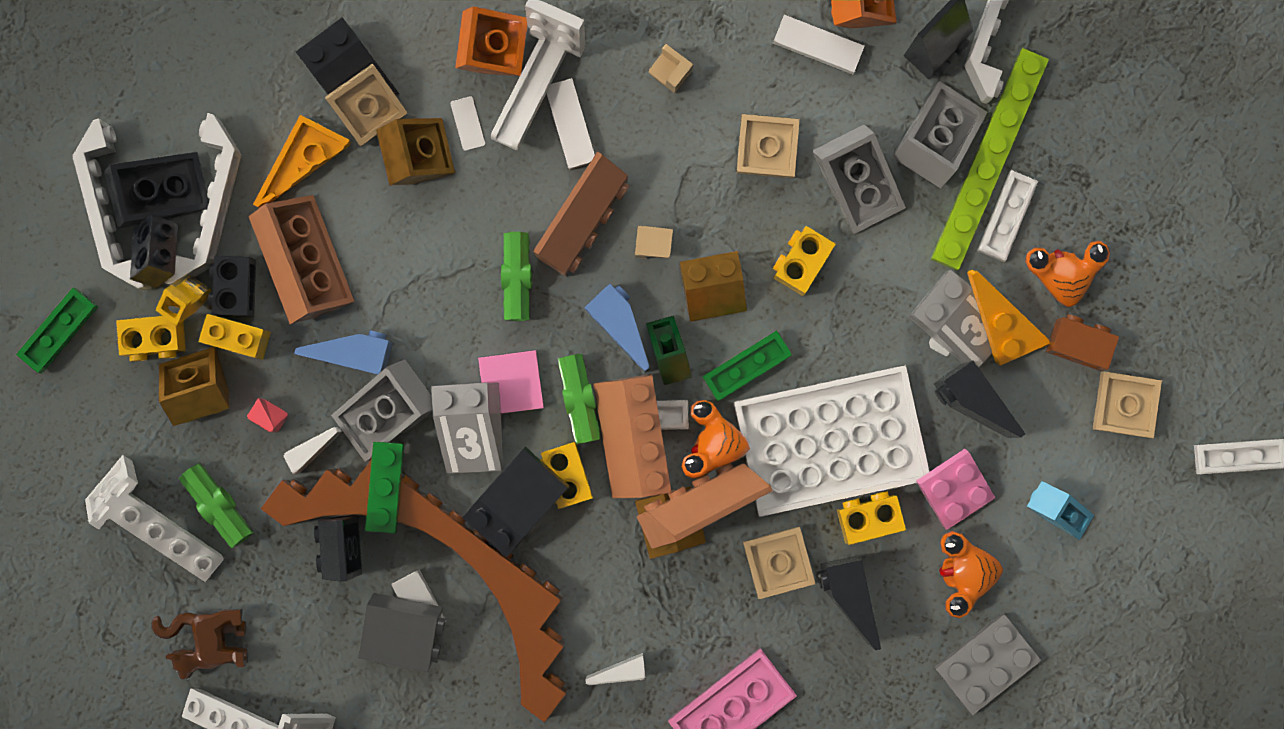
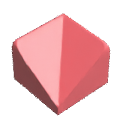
[247,398,288,433]

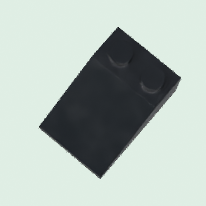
[904,0,973,79]
[296,17,399,96]
[104,152,209,228]
[933,361,1025,438]
[462,447,569,557]
[314,516,362,582]
[817,556,881,651]

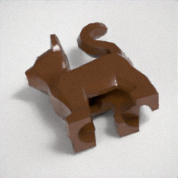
[151,609,248,679]

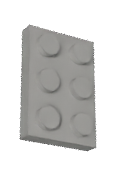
[934,613,1041,716]

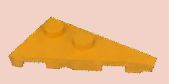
[253,115,351,208]
[967,270,1050,366]

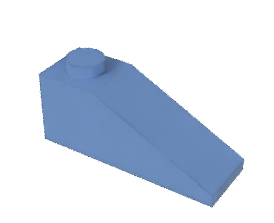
[584,284,649,372]
[294,330,393,375]

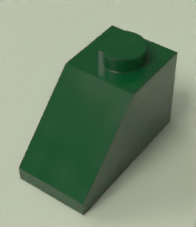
[646,315,692,385]

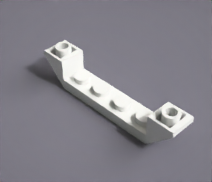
[964,0,1009,104]
[165,113,242,286]
[73,119,152,291]

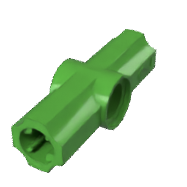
[501,232,532,321]
[558,354,600,445]
[179,463,254,548]

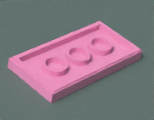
[668,648,797,729]

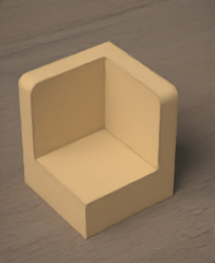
[649,44,693,93]
[635,226,673,259]

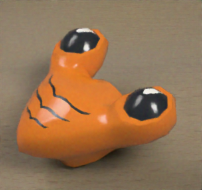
[1025,241,1110,308]
[681,400,750,479]
[939,531,1004,618]

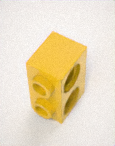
[772,226,836,296]
[198,314,271,360]
[116,316,186,362]
[540,442,593,509]
[836,491,906,545]

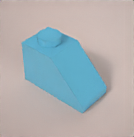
[1027,481,1094,540]

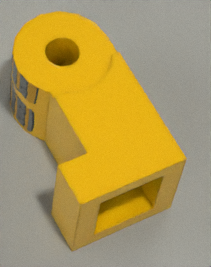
[155,276,211,325]

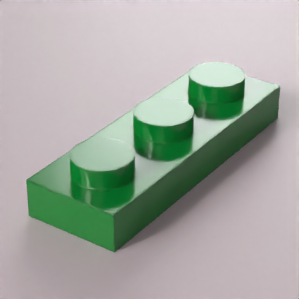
[16,288,98,374]
[702,331,792,402]
[365,442,405,533]

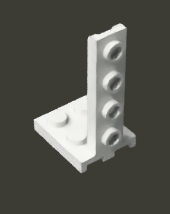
[491,0,585,150]
[85,455,224,582]
[182,688,336,729]

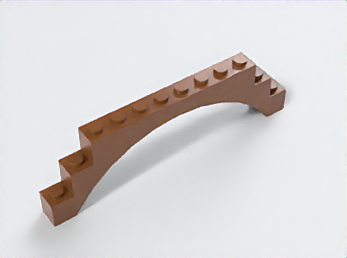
[260,459,567,723]

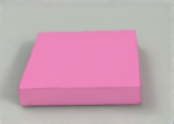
[478,350,544,414]

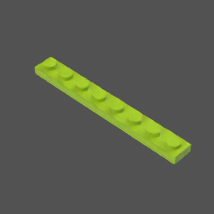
[930,48,1049,271]

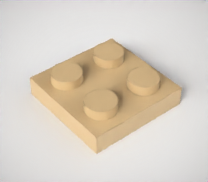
[325,64,407,146]
[736,114,800,178]
[1093,372,1162,438]
[743,527,815,599]

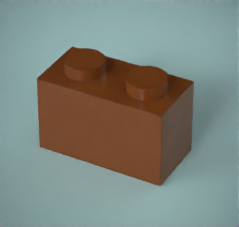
[1045,315,1119,371]

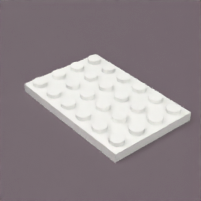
[734,365,929,517]

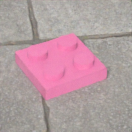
[916,449,995,530]

